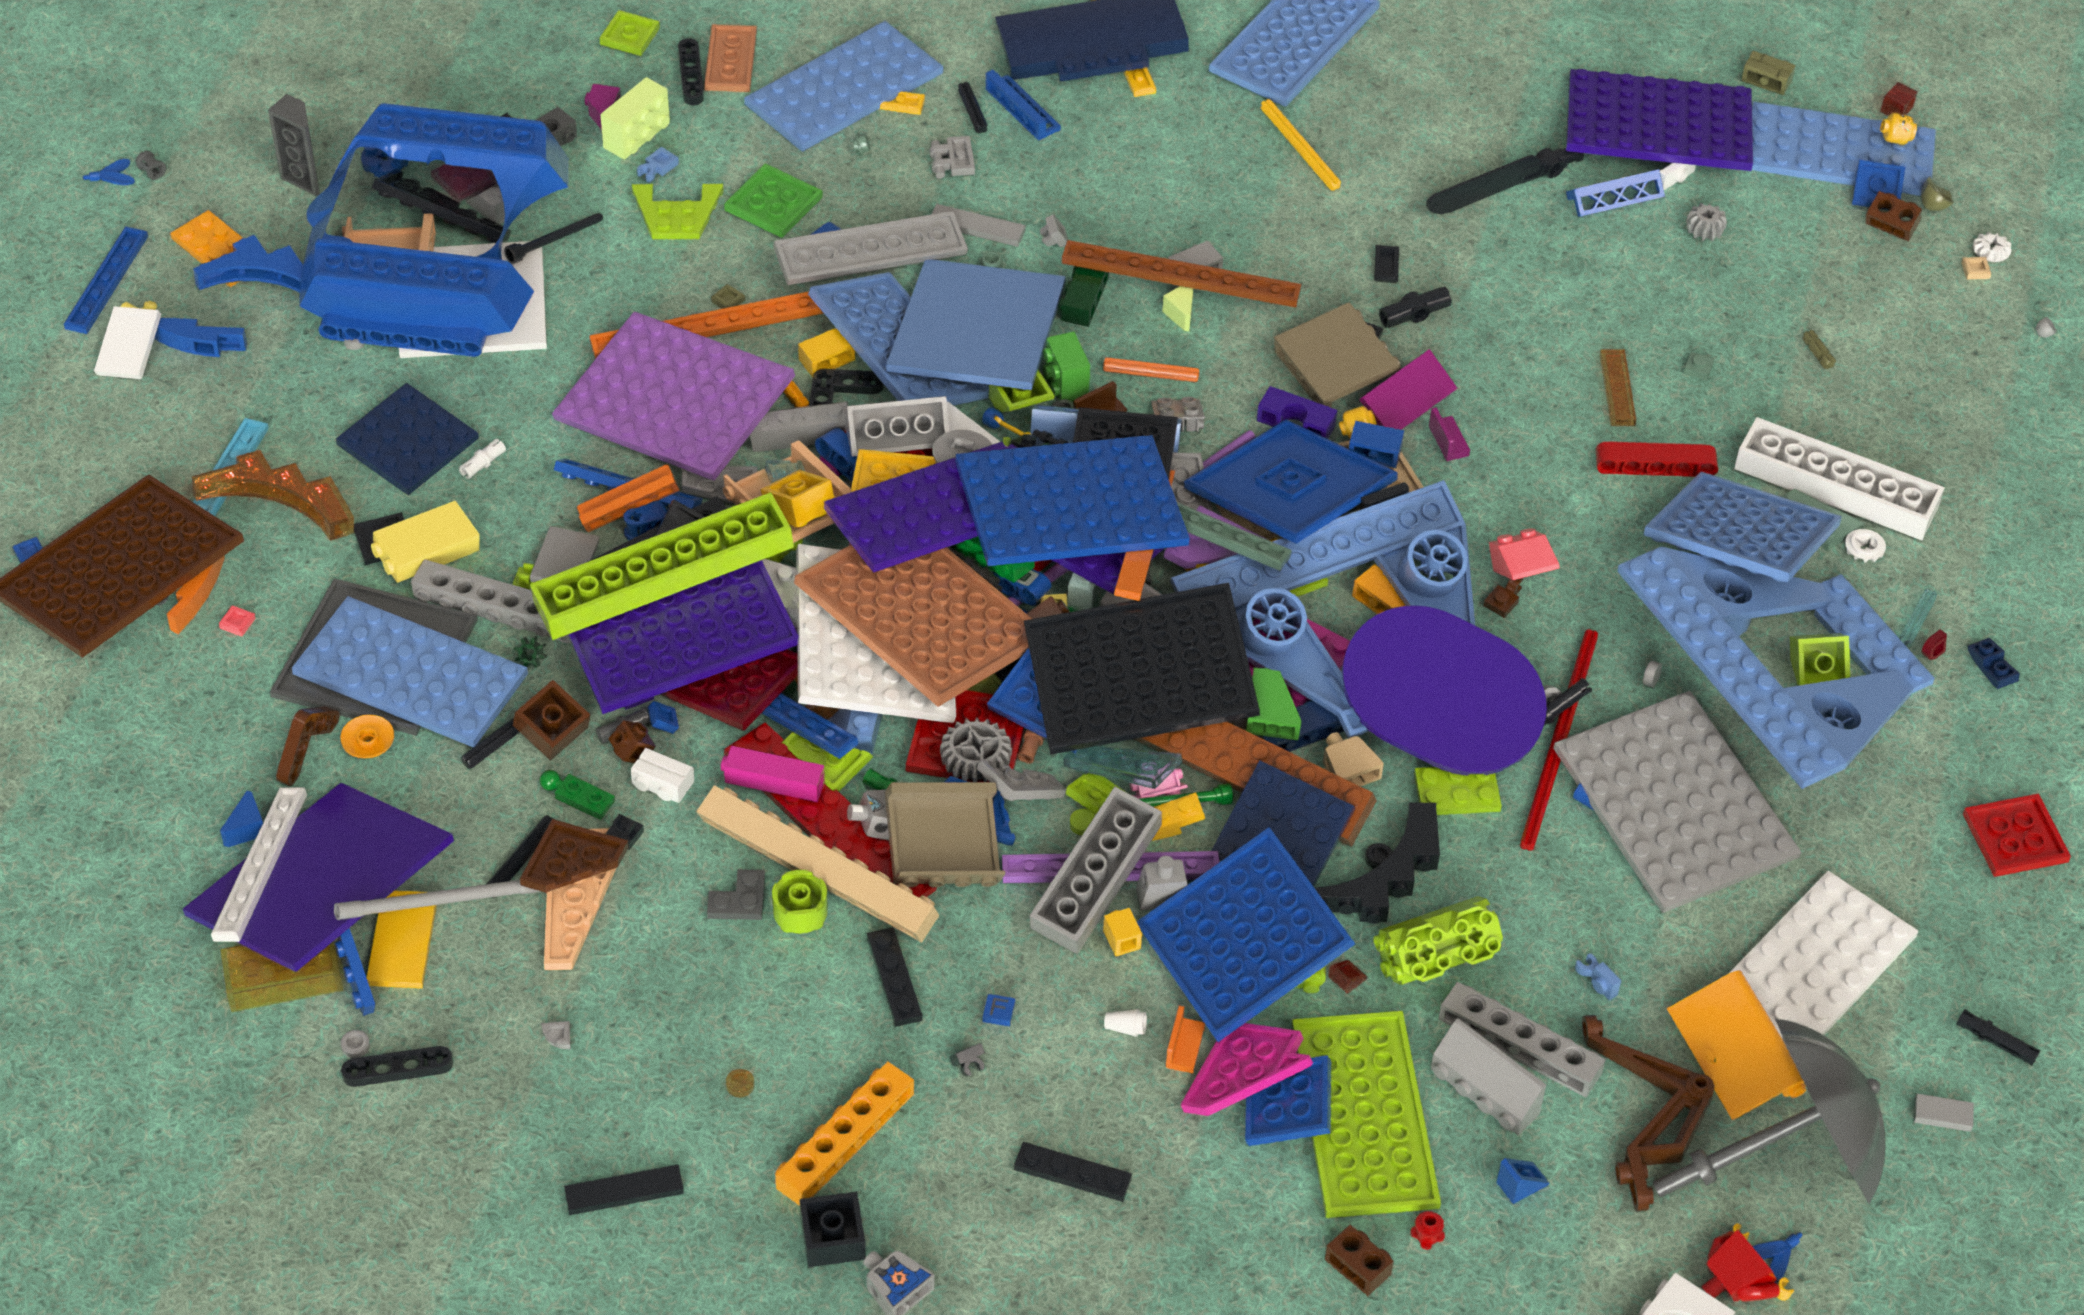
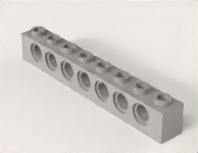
[411,559,571,644]

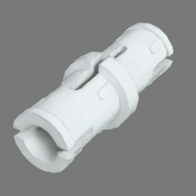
[459,439,506,480]

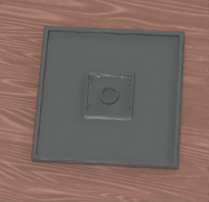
[270,578,478,736]

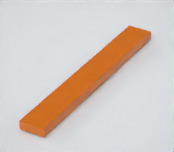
[1114,470,1175,601]

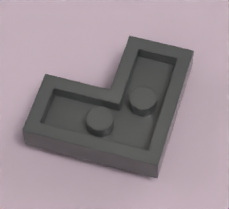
[707,869,765,920]

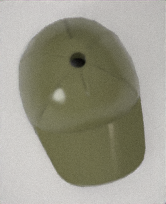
[1920,176,1954,211]

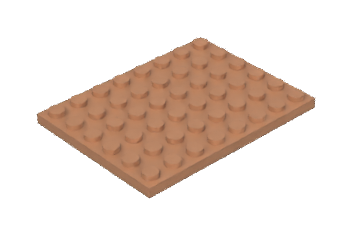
[794,545,1032,707]

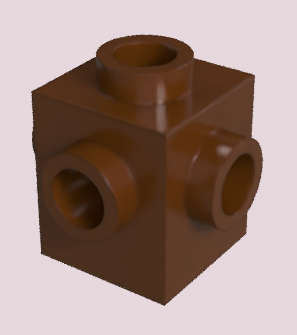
[608,720,656,764]

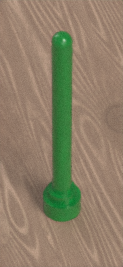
[1138,783,1233,807]

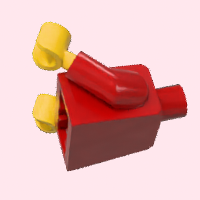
[1701,1223,1794,1302]

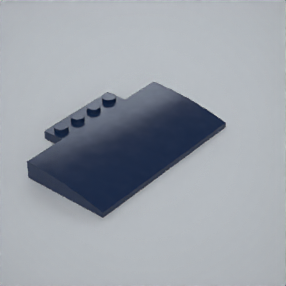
[995,0,1189,82]

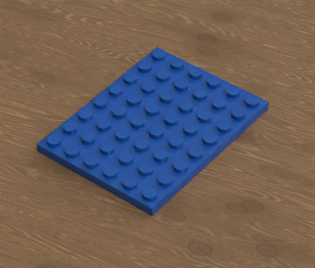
[955,435,1190,566]

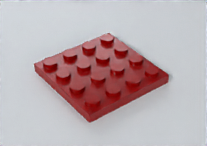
[905,690,1024,782]

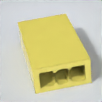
[371,501,479,583]

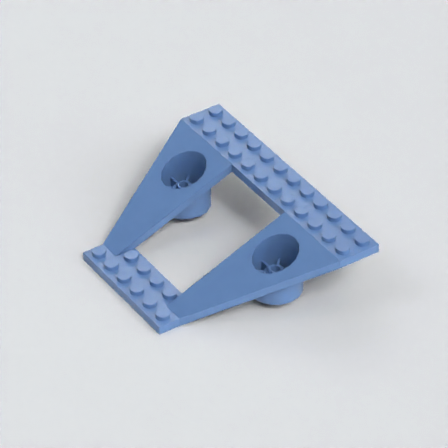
[1170,480,1475,738]
[1617,547,1935,789]

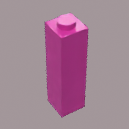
[721,746,825,802]

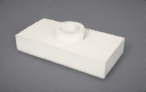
[1660,163,1696,190]

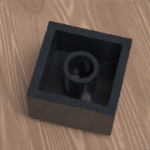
[799,1191,866,1268]

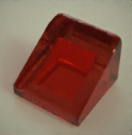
[1328,960,1368,994]

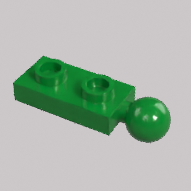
[539,770,615,820]

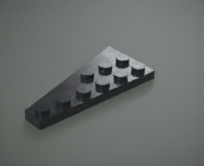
[372,170,511,243]

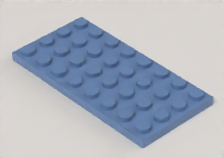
[1209,0,1380,107]
[744,21,943,152]
[1752,102,1936,196]
[808,272,989,406]
[292,596,528,747]

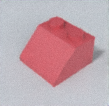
[1489,528,1560,580]

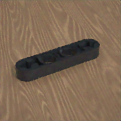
[678,38,704,106]
[341,1046,453,1087]

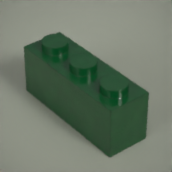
[1058,266,1109,327]

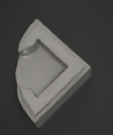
[541,1021,571,1049]

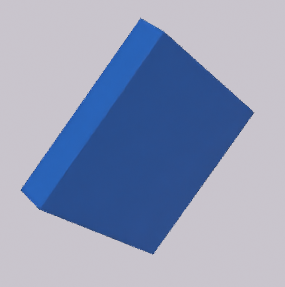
[1852,159,1906,210]

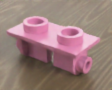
[1129,767,1188,798]

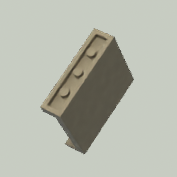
[1274,302,1401,408]
[885,782,1005,888]

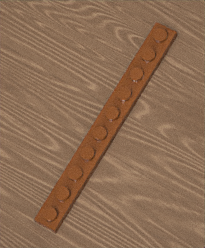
[1062,240,1301,308]

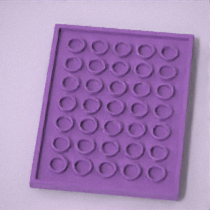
[552,311,795,481]

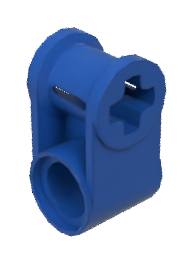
[623,501,667,540]

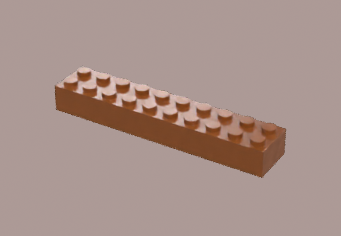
[1133,722,1377,847]

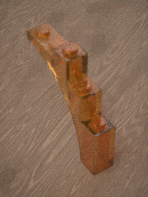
[192,450,354,541]

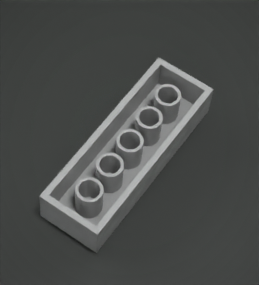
[1030,787,1162,955]

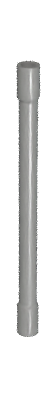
[334,879,542,920]

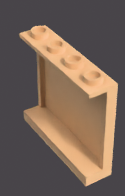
[342,213,436,252]
[723,440,851,543]

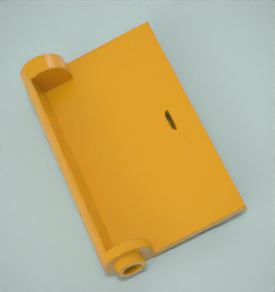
[1667,971,1806,1120]

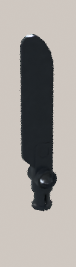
[1426,148,1584,214]

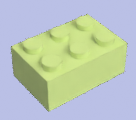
[600,77,670,160]

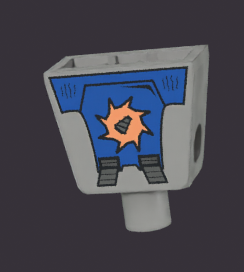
[863,1251,934,1315]

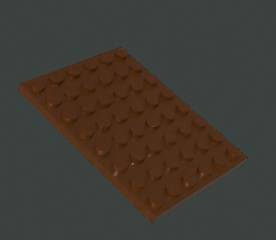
[0,474,244,658]

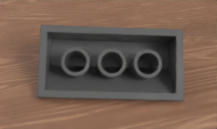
[268,94,320,197]

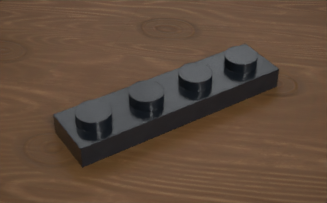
[867,927,922,1027]
[1014,1142,1132,1202]

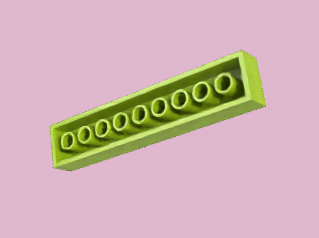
[530,492,794,640]

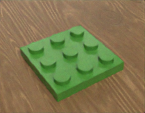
[724,163,823,238]

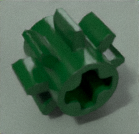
[514,636,547,668]

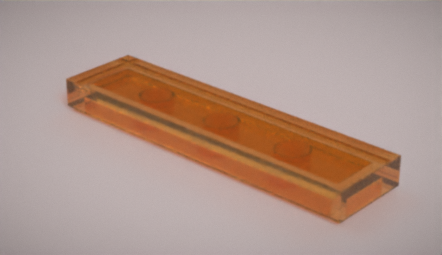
[1600,349,1636,426]

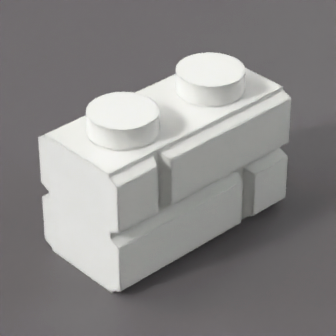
[631,748,694,803]

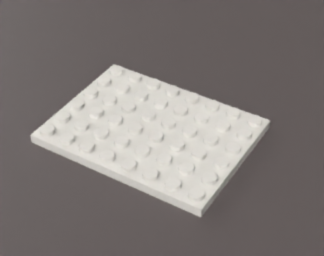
[796,544,956,723]

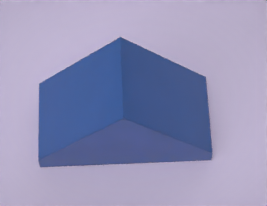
[220,790,263,847]
[1497,1158,1550,1204]

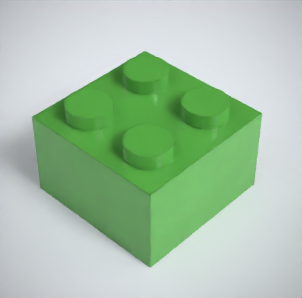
[1043,331,1090,402]

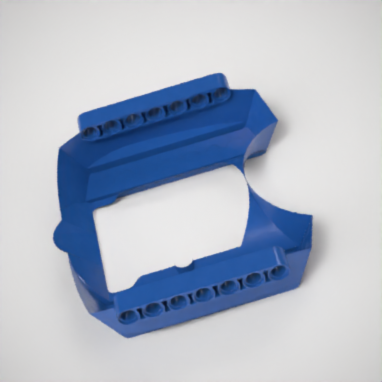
[299,103,569,357]

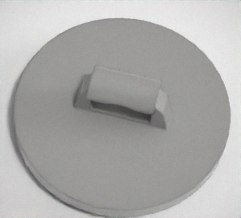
[932,430,993,463]

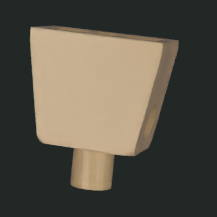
[1323,732,1384,787]

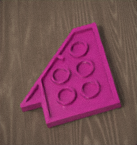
[1181,1023,1313,1116]

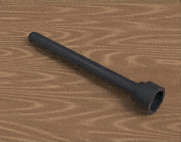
[504,213,603,264]

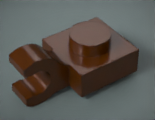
[1483,578,1523,618]

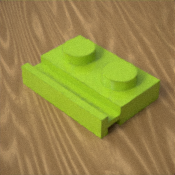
[1066,769,1127,814]

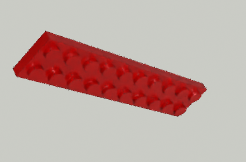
[724,722,937,898]

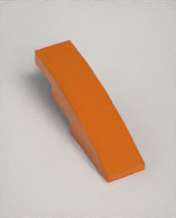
[167,556,225,635]

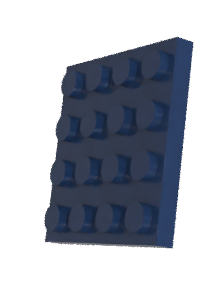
[336,383,479,495]
[1211,760,1356,887]

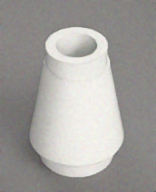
[1104,1009,1147,1037]

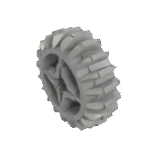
[940,718,1012,782]

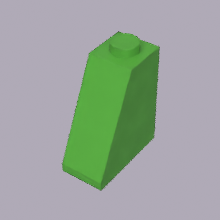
[1246,667,1301,740]

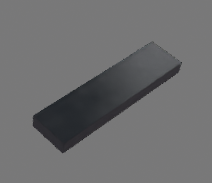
[564,1164,684,1216]

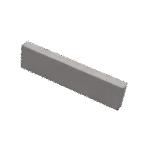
[931,204,1026,247]

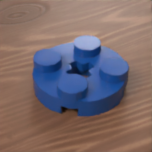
[361,147,409,177]

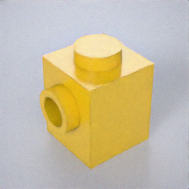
[1103,908,1142,957]

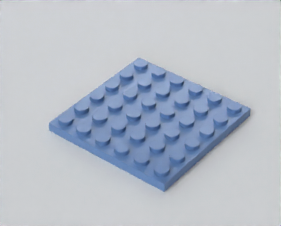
[1644,472,1842,582]

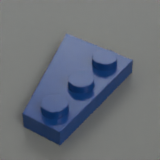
[334,928,375,1016]

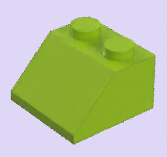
[989,370,1055,413]
[1790,633,1850,686]

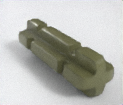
[1802,330,1836,369]

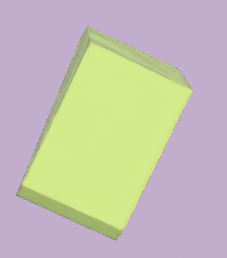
[1162,286,1193,331]

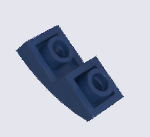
[1968,638,2020,689]

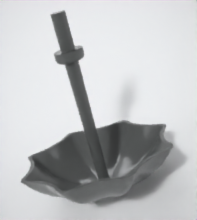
[1653,1018,1886,1204]

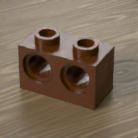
[1866,191,1922,242]
[1325,1224,1394,1296]

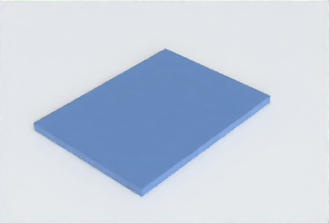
[886,259,1066,390]

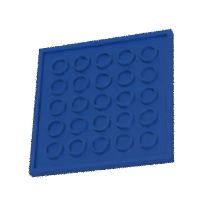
[1137,827,1355,1042]

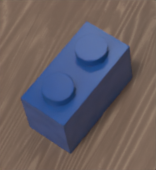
[1349,421,1404,468]

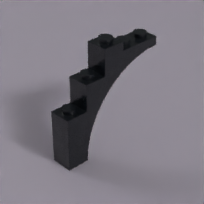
[1314,802,1440,924]

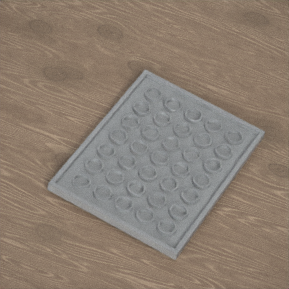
[1553,691,1802,913]

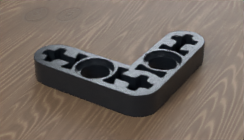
[809,369,884,406]

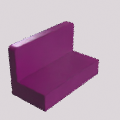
[1429,407,1470,461]

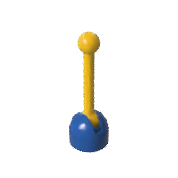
[982,407,1032,437]

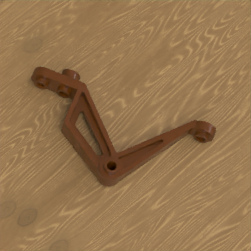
[1582,1015,1715,1212]

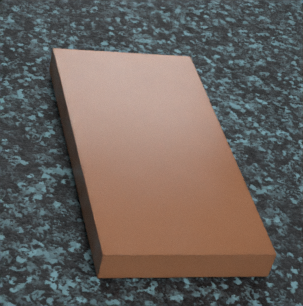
[704,24,757,92]

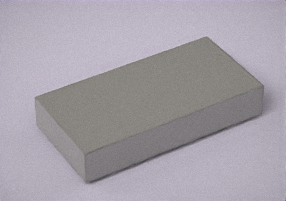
[1914,1094,1974,1132]

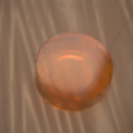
[726,1069,754,1098]

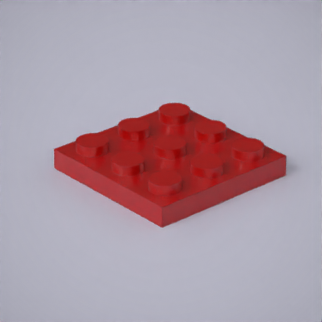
[1963,793,2071,877]

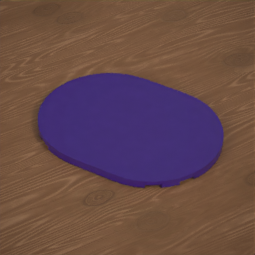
[1342,606,1547,776]

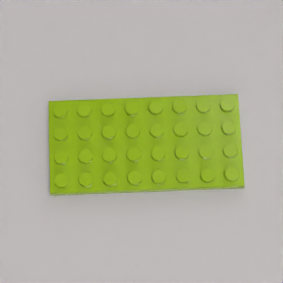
[1292,1011,1441,1218]

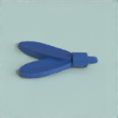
[83,159,135,185]
[1752,1232,1802,1283]

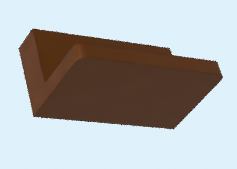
[1073,381,1127,412]

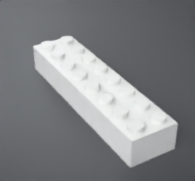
[1734,417,1945,540]

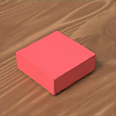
[219,605,256,636]

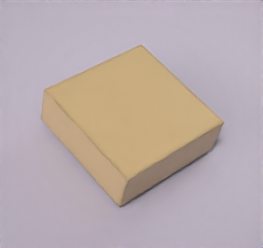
[1961,257,1991,279]

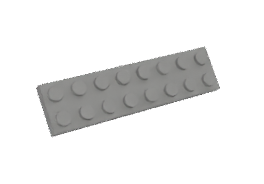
[773,211,968,285]

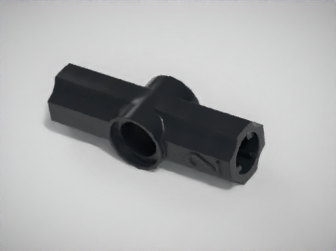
[1379,287,1452,328]

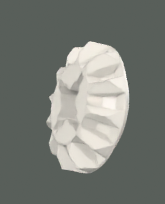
[1973,232,2011,262]
[1844,529,1886,563]

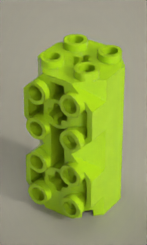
[1373,896,1503,985]

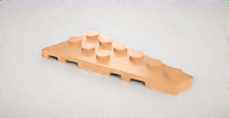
[544,828,616,970]

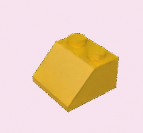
[760,469,834,528]

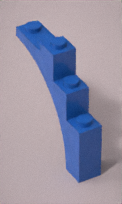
[193,235,303,293]

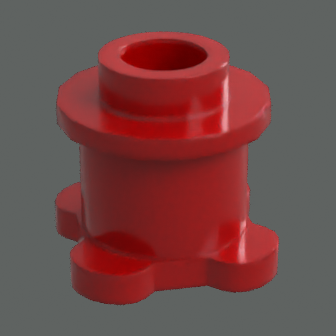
[1410,1211,1445,1250]

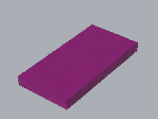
[1359,349,1458,430]

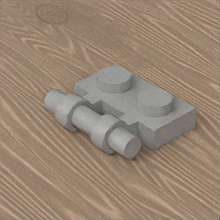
[929,136,975,179]

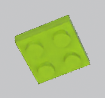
[599,10,660,56]

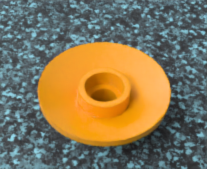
[340,715,394,758]

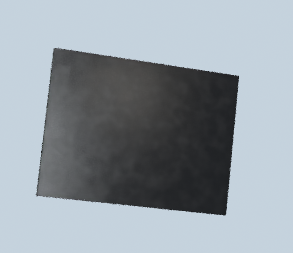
[1024,583,1260,755]

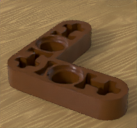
[276,706,340,786]

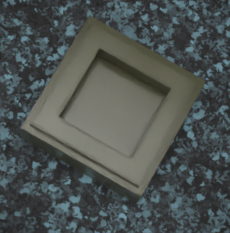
[711,284,745,309]

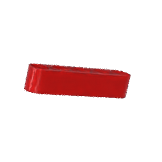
[1595,441,1718,477]

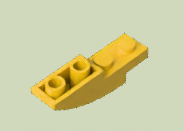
[1152,792,1205,841]

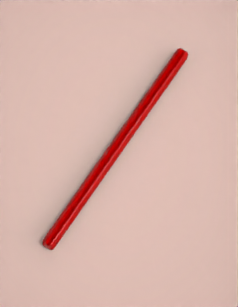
[1520,629,1599,851]

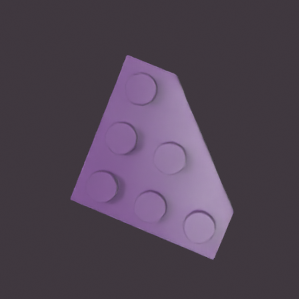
[1163,506,1266,569]

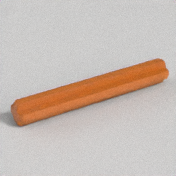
[1103,357,1199,382]

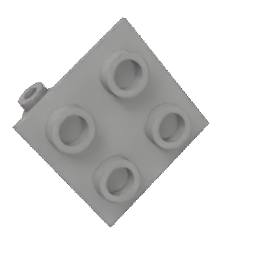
[1151,397,1205,432]

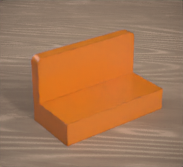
[1166,1005,1205,1073]

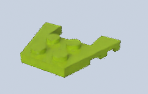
[632,184,724,239]

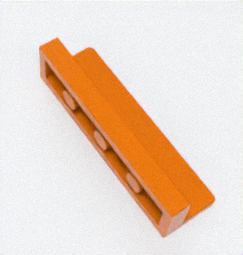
[577,464,680,532]

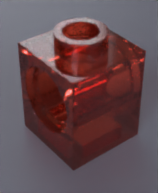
[1880,82,1918,116]

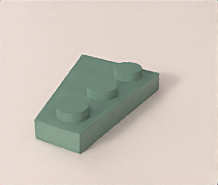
[1781,489,1865,551]

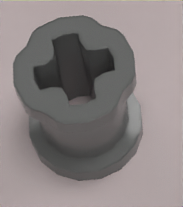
[135,150,166,180]

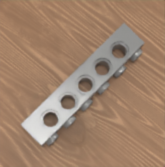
[1438,981,1606,1098]

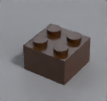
[513,680,590,761]

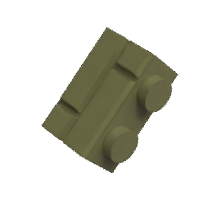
[1741,51,1796,95]

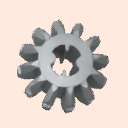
[1686,203,1727,241]

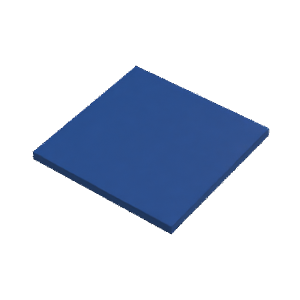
[1184,420,1398,544]

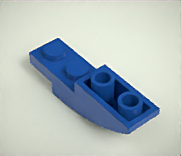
[154,318,247,357]

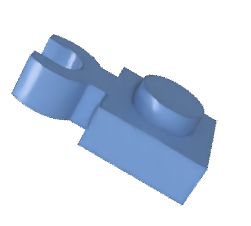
[637,147,679,183]

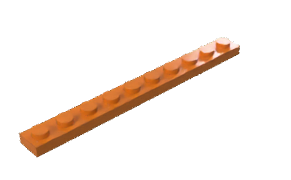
[589,291,824,359]

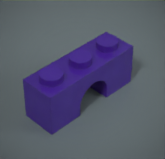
[1257,386,1338,439]

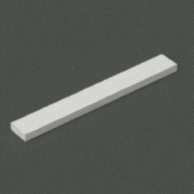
[211,788,307,941]

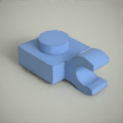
[1575,953,1621,1001]

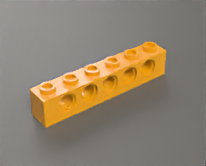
[775,1061,914,1205]

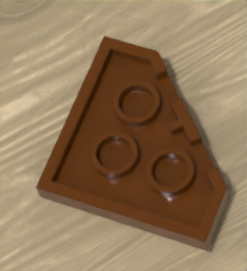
[520,819,628,893]

